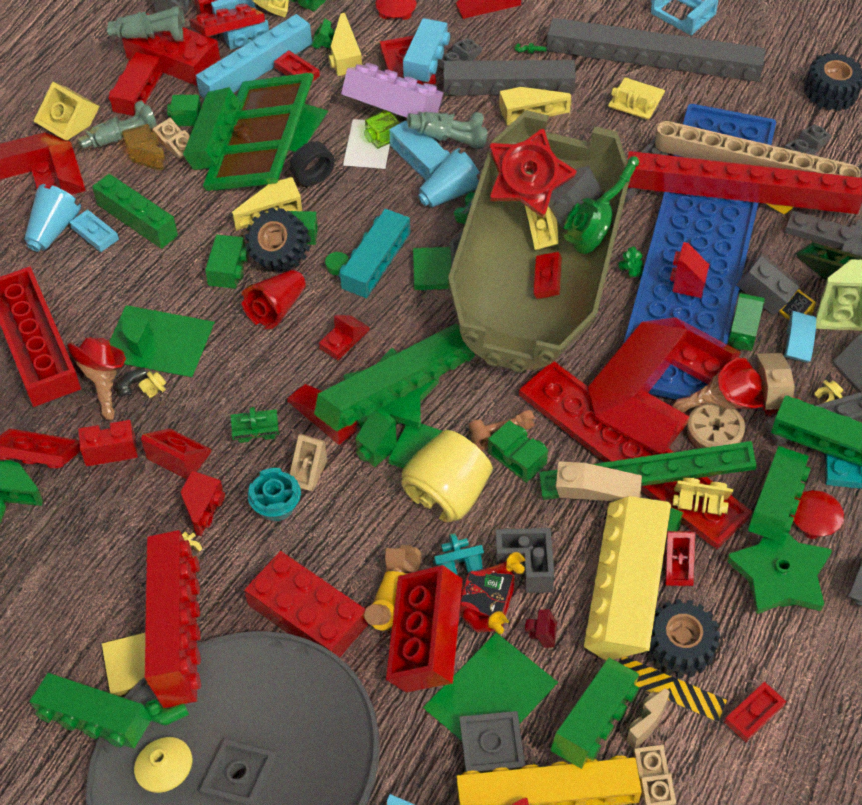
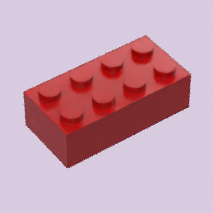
[122,13,221,86]
[244,551,368,658]
[386,565,463,692]

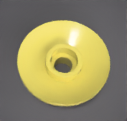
[134,737,193,793]

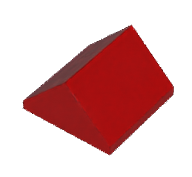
[141,428,212,479]

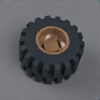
[804,53,862,111]
[245,208,311,273]
[647,599,720,678]

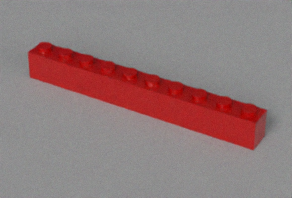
[627,151,862,214]

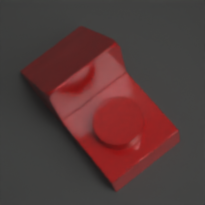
[319,315,370,361]

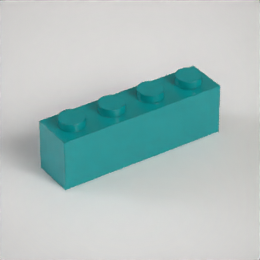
[339,209,411,298]

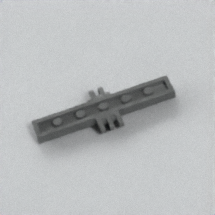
[785,211,862,256]

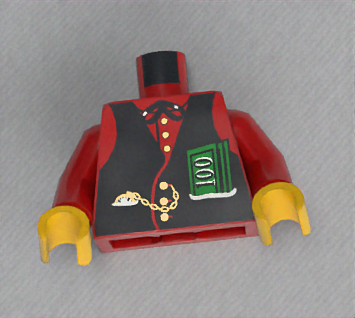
[460,552,525,634]

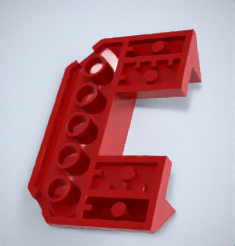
[0,132,86,195]
[588,317,741,455]

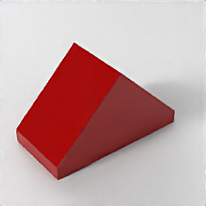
[663,531,695,586]

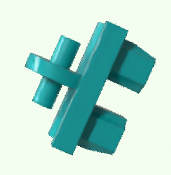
[432,533,484,575]

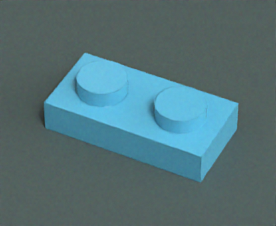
[70,209,119,252]

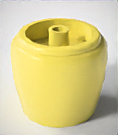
[401,430,493,523]

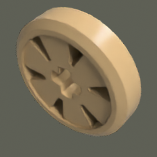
[687,404,745,449]

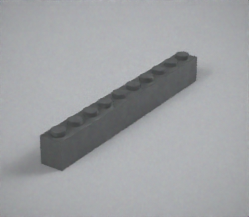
[547,18,766,82]

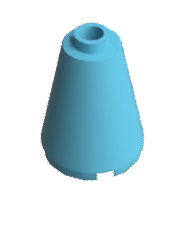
[418,148,480,208]
[24,184,81,252]

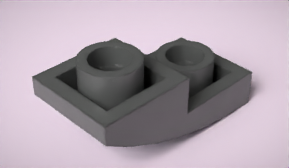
[438,38,483,70]
[784,124,832,155]

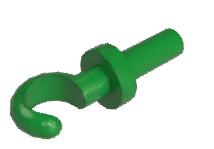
[514,43,547,54]

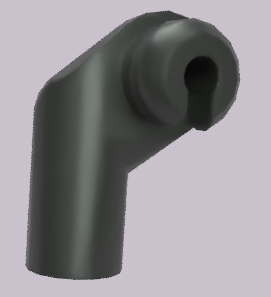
[115,367,148,396]

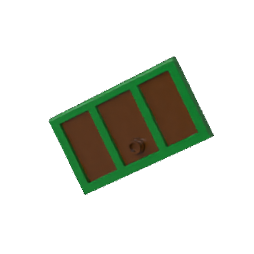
[203,73,314,191]

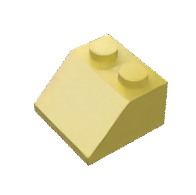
[34,82,100,141]

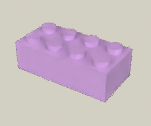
[341,63,443,117]

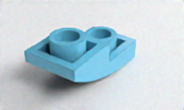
[784,311,816,363]

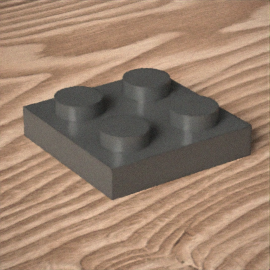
[459,711,525,773]

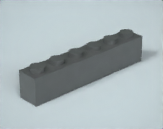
[444,60,576,96]

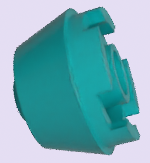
[248,468,301,521]

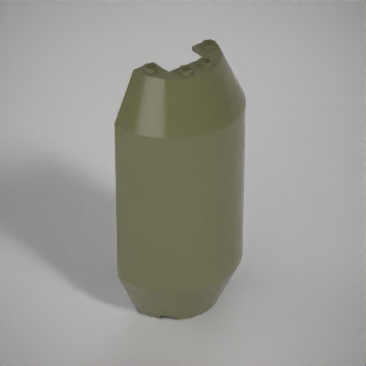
[448,110,630,372]

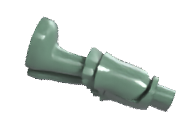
[107,6,185,42]
[77,100,157,149]
[407,111,487,149]

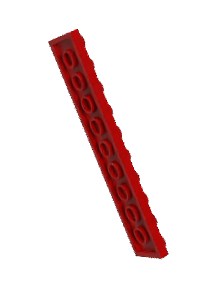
[519,361,752,550]

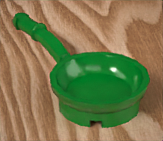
[564,156,639,254]

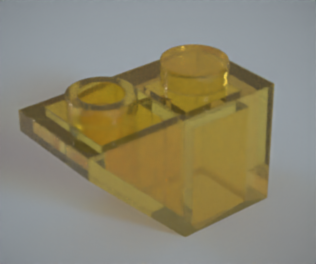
[122,124,166,171]

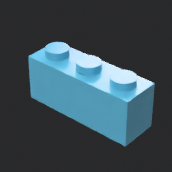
[403,18,450,82]
[389,120,450,181]

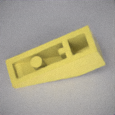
[328,13,362,76]
[499,87,571,125]
[232,177,302,231]
[525,205,558,251]

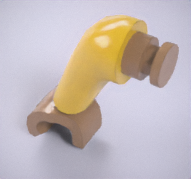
[364,545,421,630]

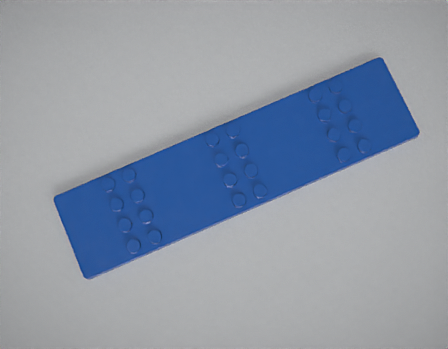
[623,104,776,400]

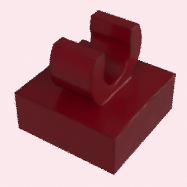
[525,609,558,648]

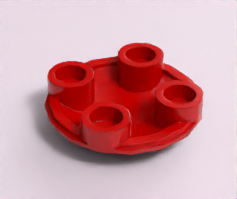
[375,0,417,20]
[791,490,844,539]

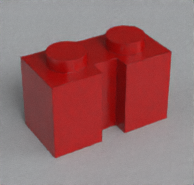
[78,420,138,467]

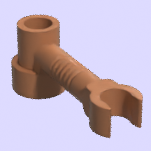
[469,410,535,451]

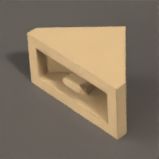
[290,434,327,491]

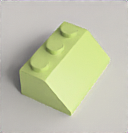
[816,260,862,331]

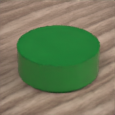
[325,252,349,275]

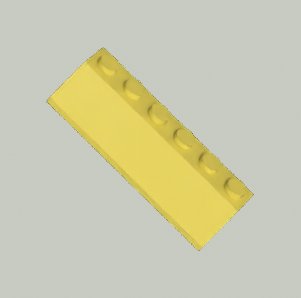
[584,496,671,661]

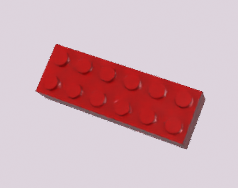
[0,266,81,407]
[145,530,201,708]

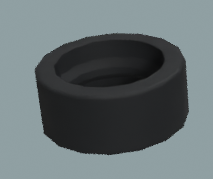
[289,141,335,186]

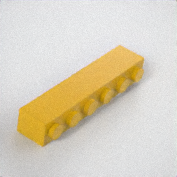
[457,756,642,805]

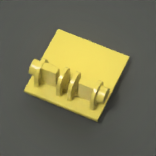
[608,78,665,120]
[673,478,733,515]

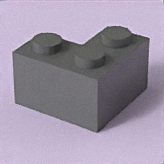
[495,528,554,593]

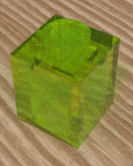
[364,110,400,149]

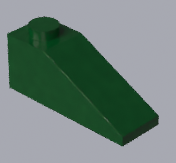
[796,242,862,281]

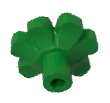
[619,247,643,277]

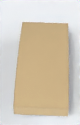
[152,118,190,159]
[627,688,669,749]
[633,745,676,805]

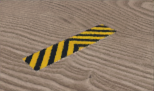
[620,657,727,722]

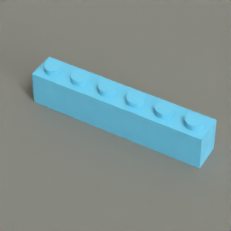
[196,14,312,99]

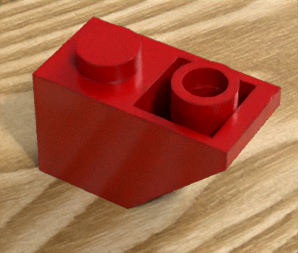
[670,242,709,298]
[180,471,225,536]

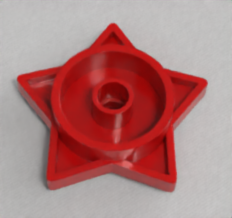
[489,129,577,218]

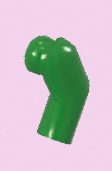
[144,699,189,726]

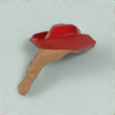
[66,337,126,420]
[673,358,764,413]

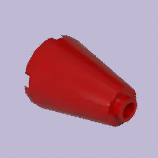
[241,270,306,330]

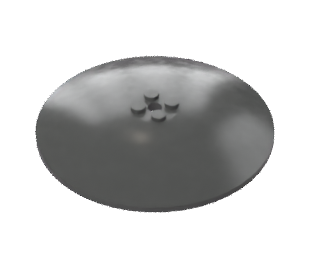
[86,631,380,805]

